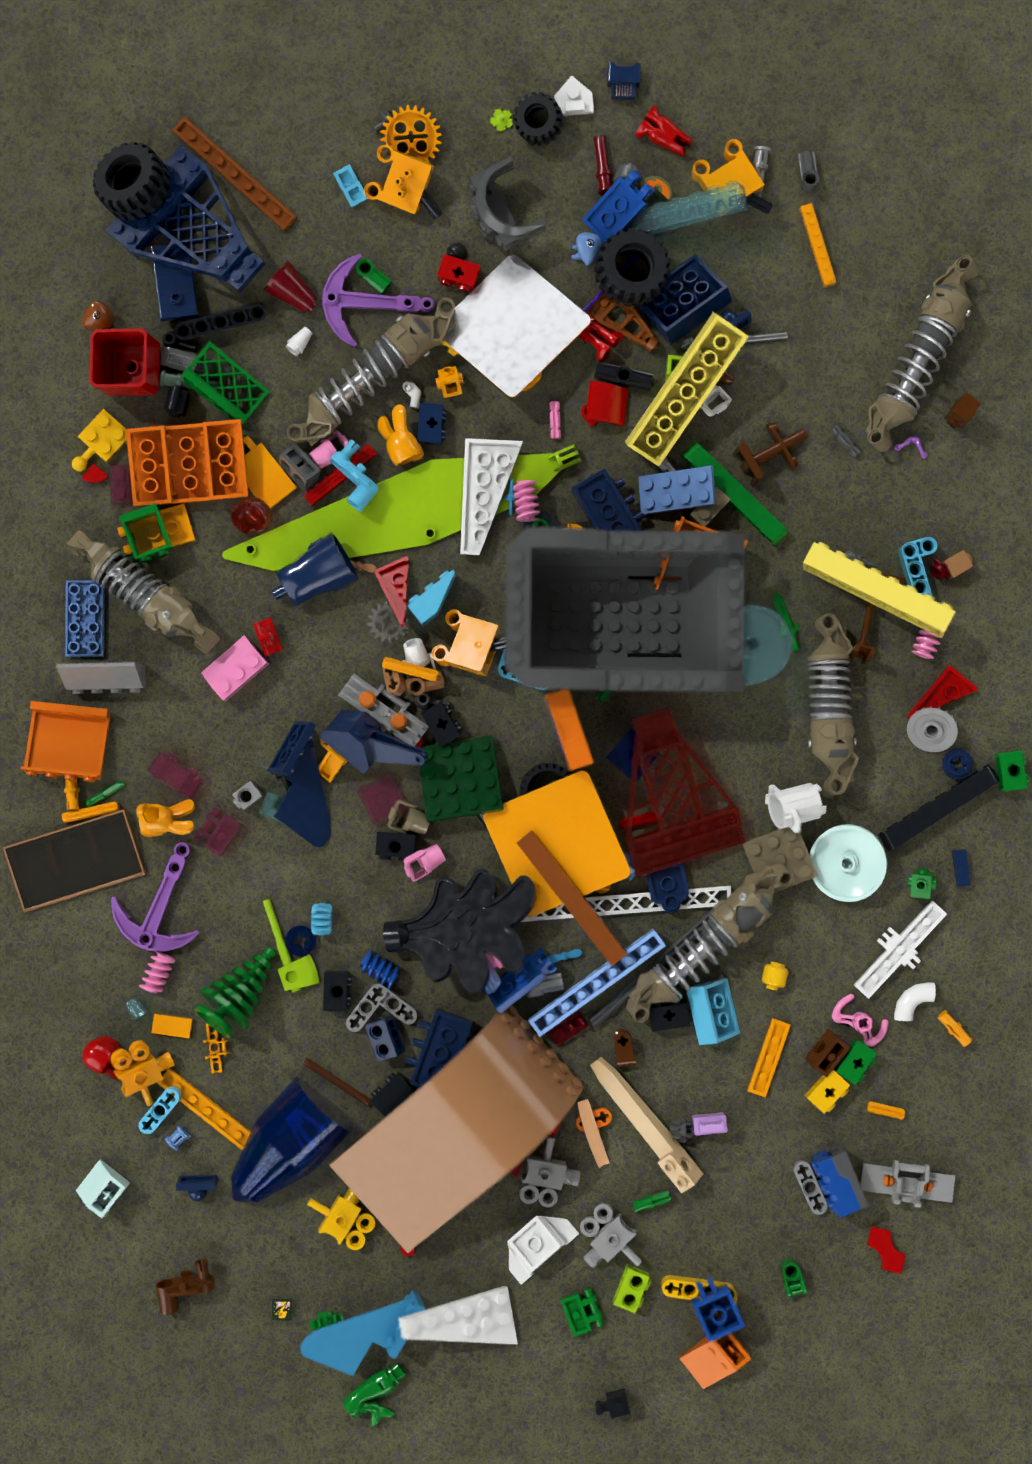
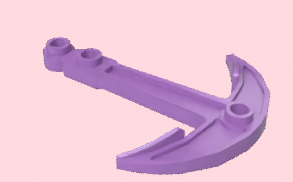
[322,254,435,347]
[111,842,199,952]

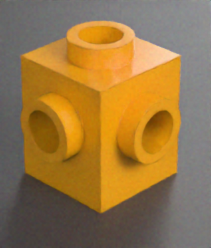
[435,366,464,398]

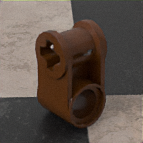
[614,1029,636,1068]

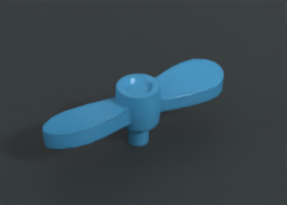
[503,479,515,516]
[549,949,582,963]

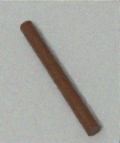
[303,1058,370,1106]

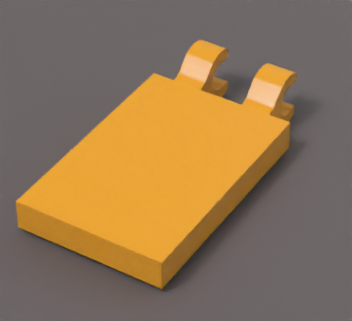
[243,435,297,512]
[117,503,196,555]

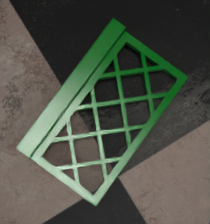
[180,341,270,425]

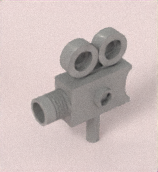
[519,1136,580,1207]
[580,1203,642,1268]

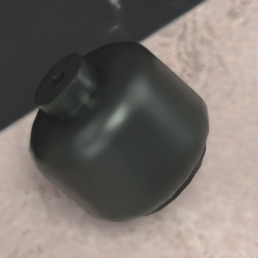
[446,243,467,260]

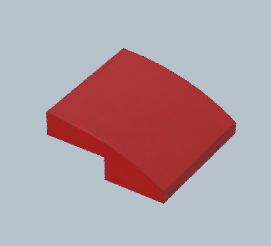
[586,381,628,427]

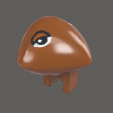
[81,301,114,330]

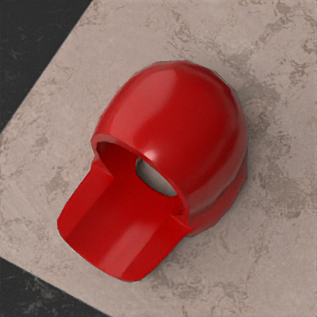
[82,1036,133,1081]

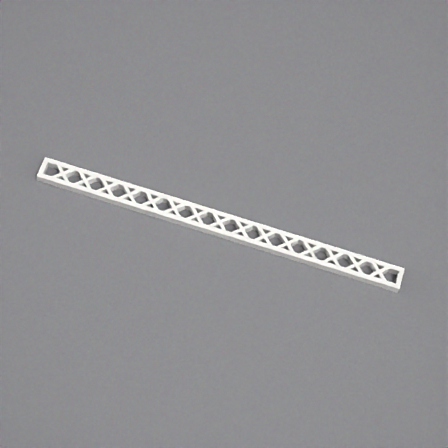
[521,886,731,922]

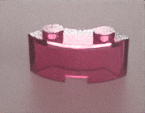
[148,751,204,800]

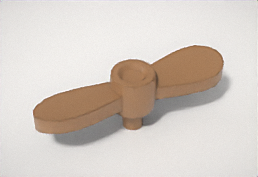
[351,561,377,573]

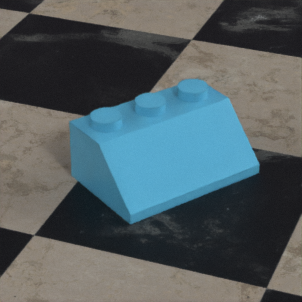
[687,977,740,1045]

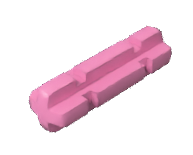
[549,401,561,439]

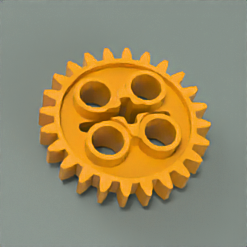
[380,105,442,163]

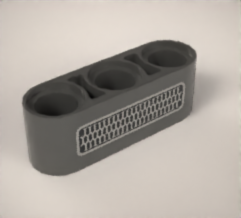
[160,347,217,381]

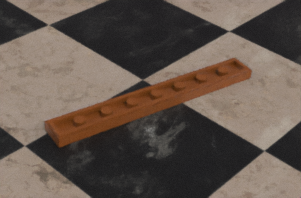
[172,116,297,232]
[517,831,628,966]

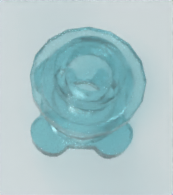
[124,997,149,1022]

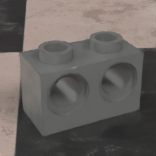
[279,443,321,491]

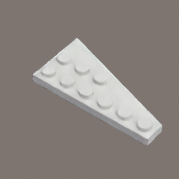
[398,1286,518,1344]

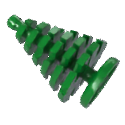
[194,947,276,1038]

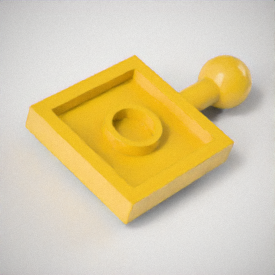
[72,409,127,472]

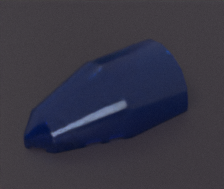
[231,1076,353,1203]

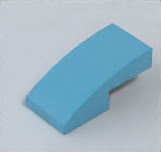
[333,164,368,208]

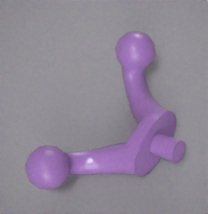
[894,434,928,459]

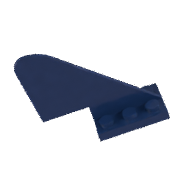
[267,721,330,847]

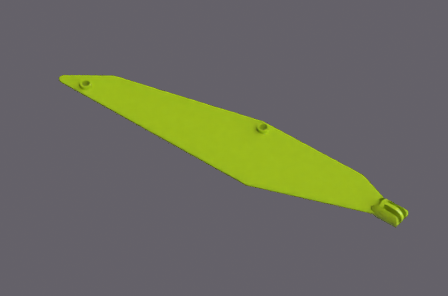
[222,444,582,571]

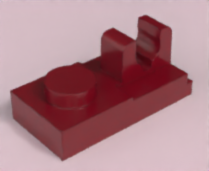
[548,1009,589,1047]

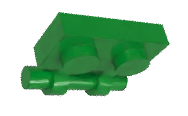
[560,1287,604,1337]

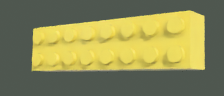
[625,312,749,466]
[803,542,955,638]

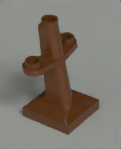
[732,423,808,486]

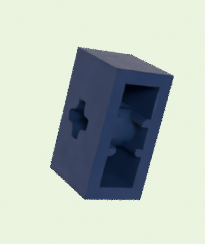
[418,403,447,446]

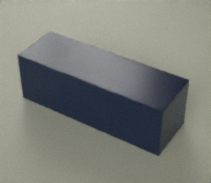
[952,849,971,887]

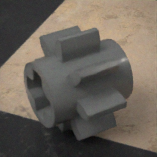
[670,1118,694,1142]

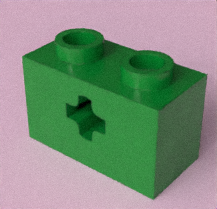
[833,1038,877,1085]

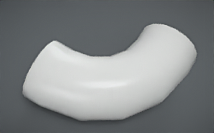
[894,982,936,1021]

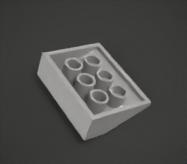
[56,662,147,694]

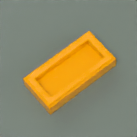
[318,748,346,783]
[151,1013,193,1038]

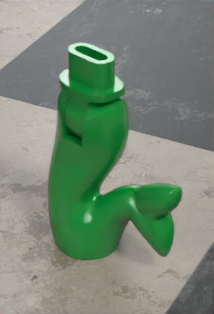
[343,1362,406,1427]

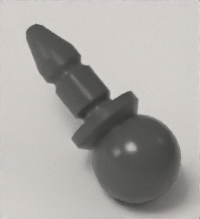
[844,550,878,569]

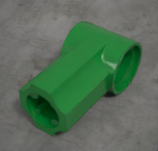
[356,258,392,295]

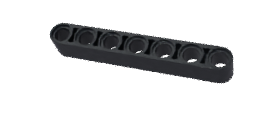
[878,764,1000,851]

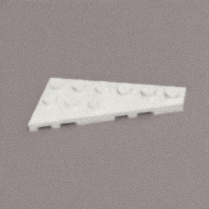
[460,438,523,555]

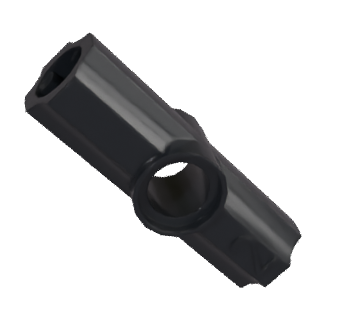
[594,362,653,391]

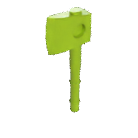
[263,899,319,993]

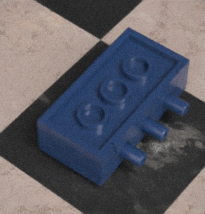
[571,468,645,531]
[405,1008,473,1088]

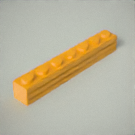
[799,203,836,288]

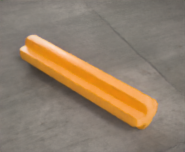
[382,657,439,682]
[62,801,119,823]

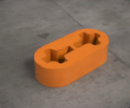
[576,1107,612,1132]

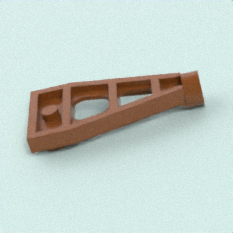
[586,292,660,353]

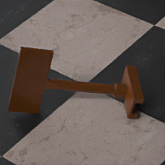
[849,573,906,665]

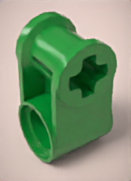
[780,1258,807,1299]

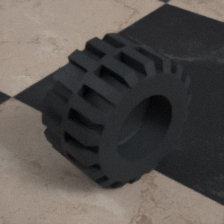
[513,92,564,146]

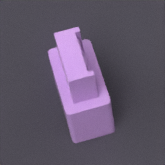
[692,1112,727,1135]

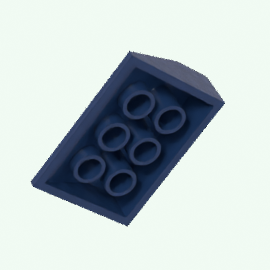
[640,254,732,345]

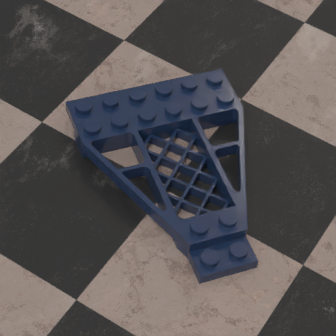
[106,145,265,293]

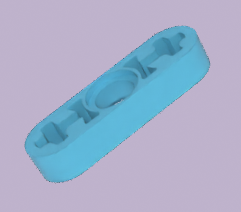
[139,1086,182,1134]

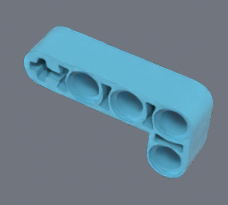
[898,537,937,597]

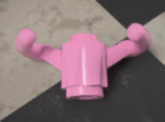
[832,994,889,1047]

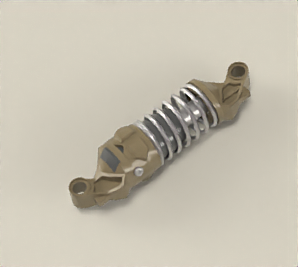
[65,530,220,654]
[807,613,859,796]

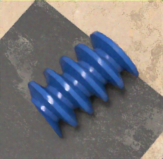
[357,949,400,990]

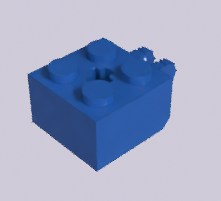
[691,1277,745,1342]

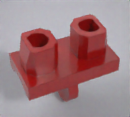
[253,617,283,656]

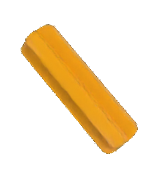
[867,1101,905,1120]

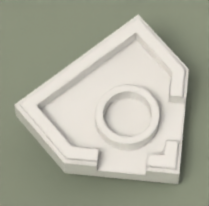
[554,76,594,116]

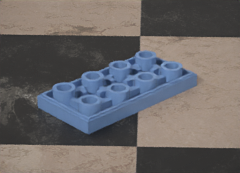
[65,580,105,657]

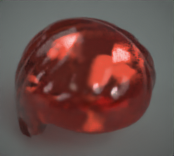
[230,497,273,534]

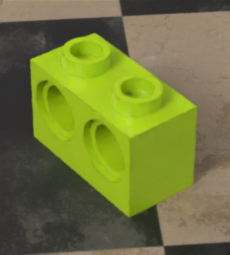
[613,1264,651,1313]

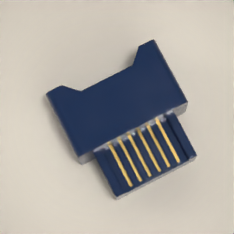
[607,62,641,100]

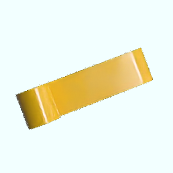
[661,1275,737,1315]

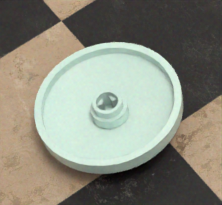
[810,824,887,902]

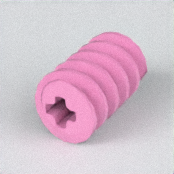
[513,480,540,522]
[910,629,947,659]
[139,951,175,994]

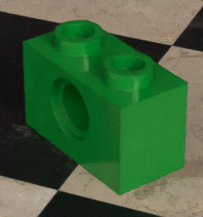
[994,750,1029,792]

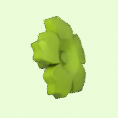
[490,108,513,132]

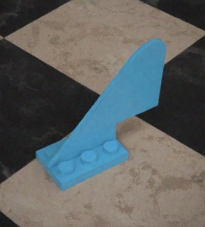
[300,1290,425,1376]

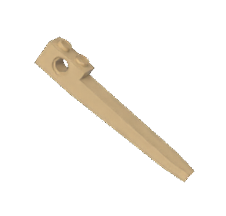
[590,1057,703,1193]

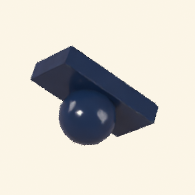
[720,309,751,330]
[176,1175,218,1202]

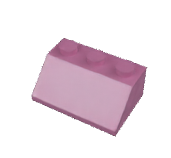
[201,635,269,701]

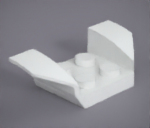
[507,1216,579,1285]

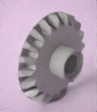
[907,706,958,752]

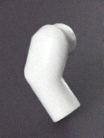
[402,381,421,409]

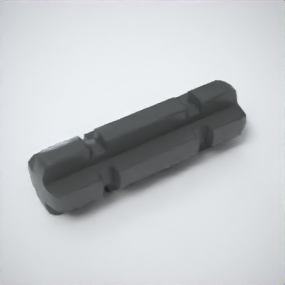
[830,424,861,457]

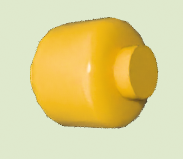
[761,961,789,991]

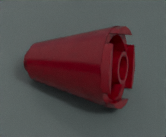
[264,260,317,313]

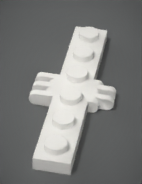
[853,901,947,999]

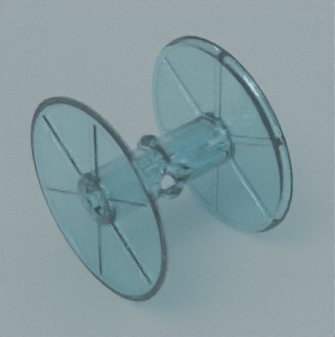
[743,605,792,686]

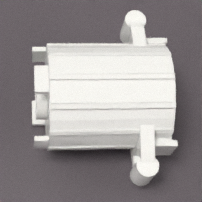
[765,783,826,833]

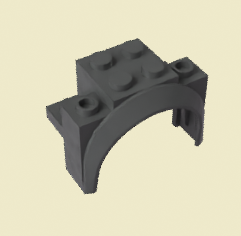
[468,156,546,251]

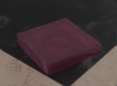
[356,774,408,825]

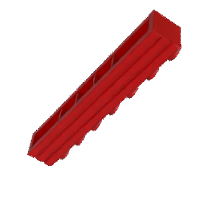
[304,445,377,507]

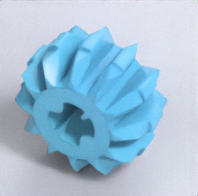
[311,903,333,936]

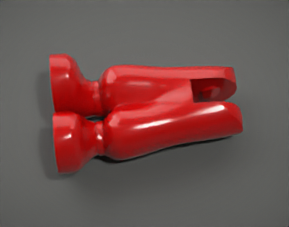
[634,105,693,157]

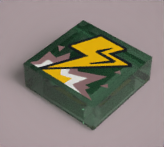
[272,1299,292,1320]

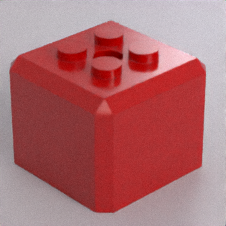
[90,328,160,396]

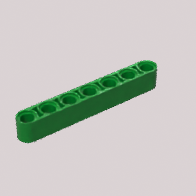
[681,442,789,547]

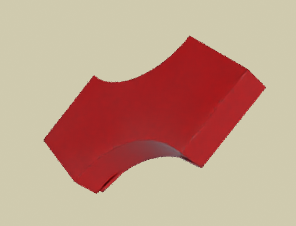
[867,1226,905,1274]

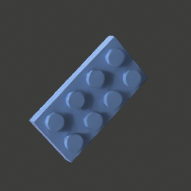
[638,466,716,515]

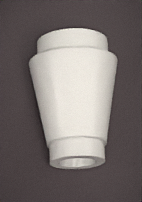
[286,327,313,356]

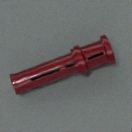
[593,135,613,195]

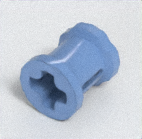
[165,1124,191,1151]

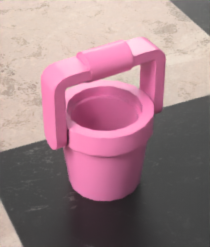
[309,430,349,469]
[404,844,446,882]

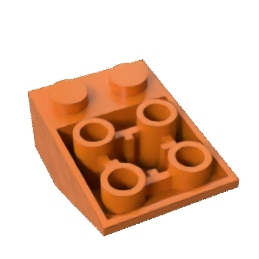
[679,1332,751,1389]

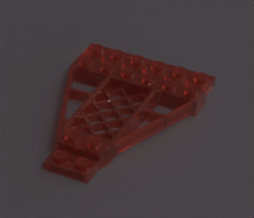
[625,707,745,877]

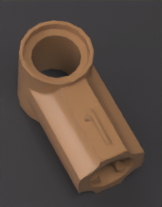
[405,671,444,695]

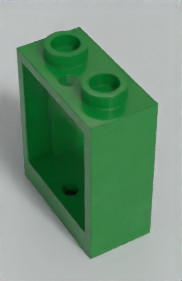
[119,503,173,563]

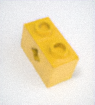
[805,1070,850,1114]

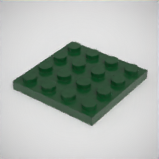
[419,735,504,823]

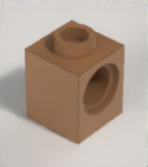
[941,550,973,579]

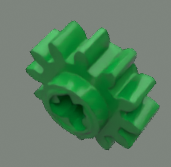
[309,1310,344,1331]

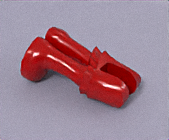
[578,312,623,362]

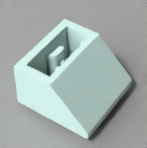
[76,1159,130,1218]

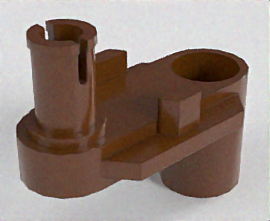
[156,1259,215,1315]

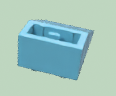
[407,570,456,627]

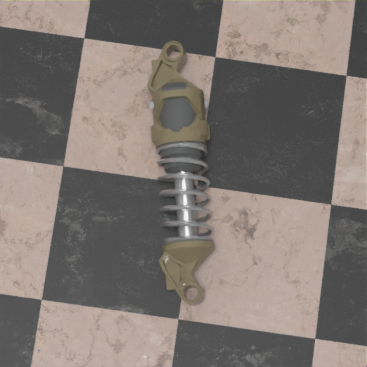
[626,864,795,1023]

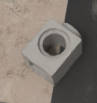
[232,780,264,810]

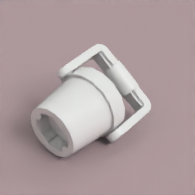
[700,385,732,417]
[403,638,436,677]

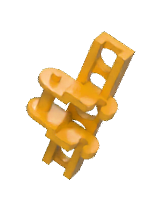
[203,1023,230,1074]

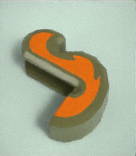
[640,176,673,207]

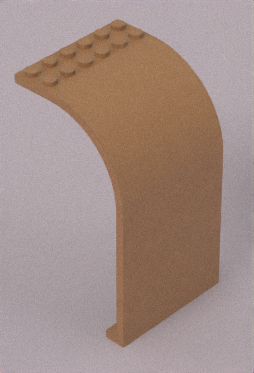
[329,1005,584,1253]

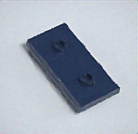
[151,244,199,322]

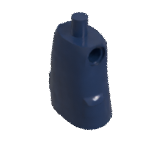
[272,532,359,605]

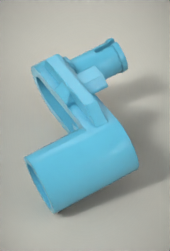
[329,439,380,512]

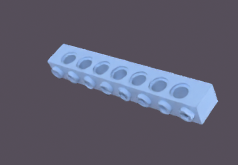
[528,929,666,1037]

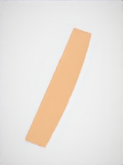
[577,1099,609,1168]

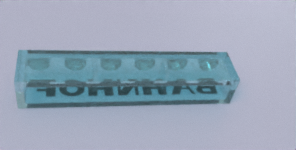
[631,181,748,235]

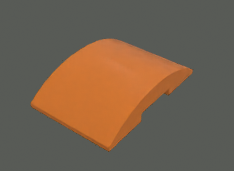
[126,419,249,506]

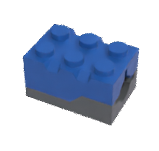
[810,1144,868,1218]

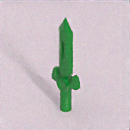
[773,591,801,652]

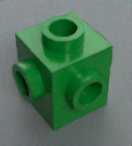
[908,868,937,899]

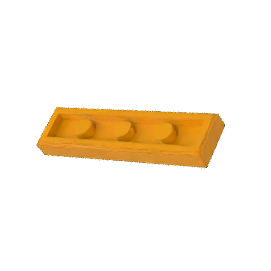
[747,1018,791,1098]

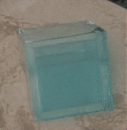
[259,792,282,823]

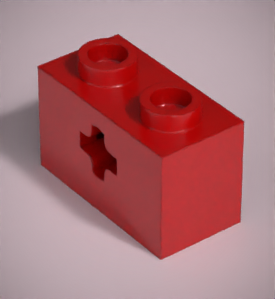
[437,254,481,293]

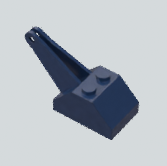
[319,710,428,774]

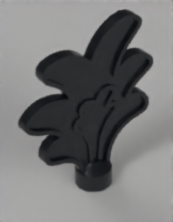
[383,869,537,996]

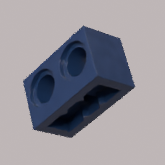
[365,1015,406,1062]

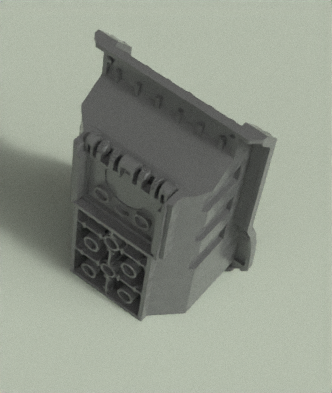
[506,527,745,693]

